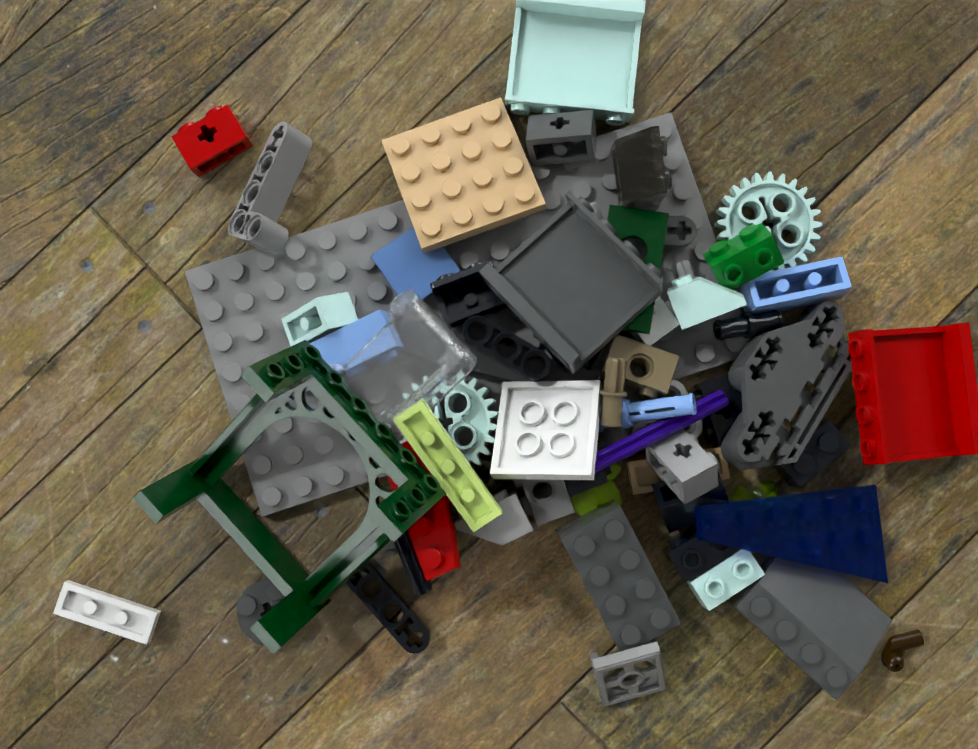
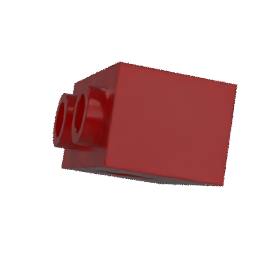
[171,104,253,177]

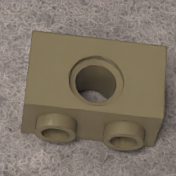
[598,334,679,400]

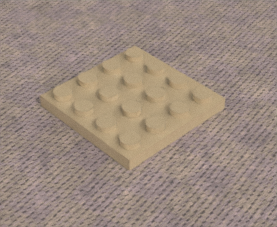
[381,97,546,254]

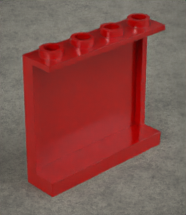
[848,322,978,465]

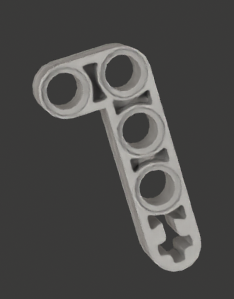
[228,121,312,254]

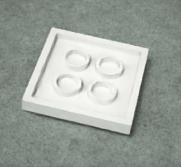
[490,380,603,480]

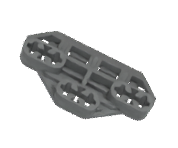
[721,300,852,470]

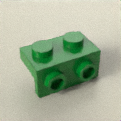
[702,223,784,290]

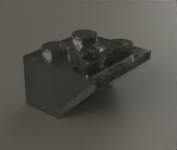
[611,126,672,209]

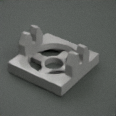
[589,639,666,706]

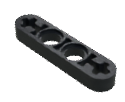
[346,561,431,654]

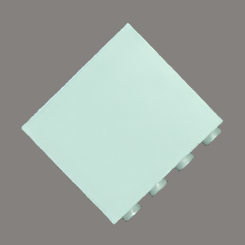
[505,0,646,126]

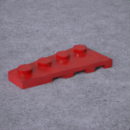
[387,441,461,581]

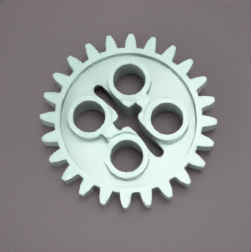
[714,172,822,272]
[393,369,498,466]

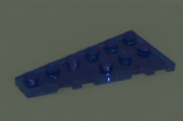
[694,485,888,583]

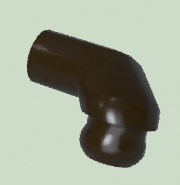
[881,629,924,672]

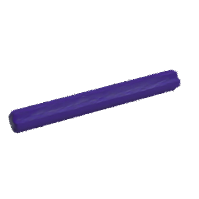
[595,390,729,473]

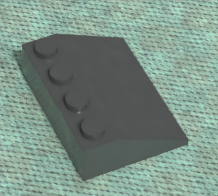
[728,530,892,701]

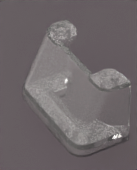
[328,288,477,441]

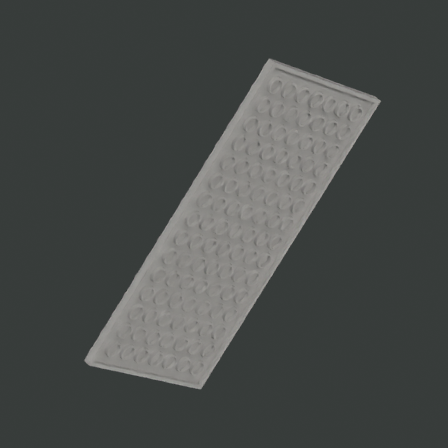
[185,112,750,517]

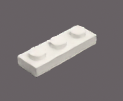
[53,580,161,645]

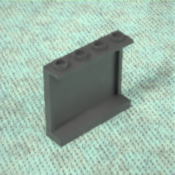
[479,191,664,374]

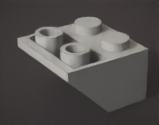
[455,489,533,546]

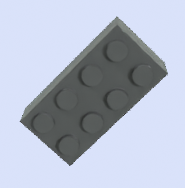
[556,499,681,651]

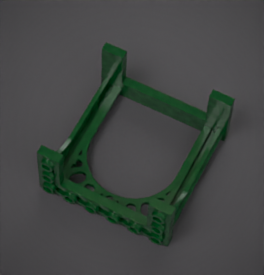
[133,340,447,654]

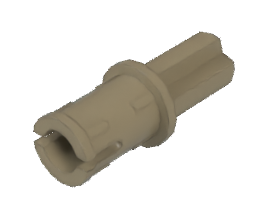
[600,358,627,427]

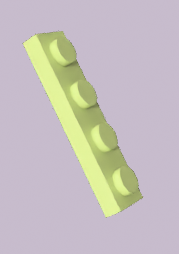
[393,398,502,533]

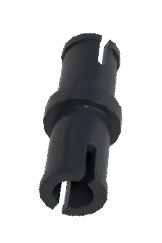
[713,310,783,341]

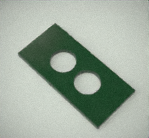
[607,205,669,334]

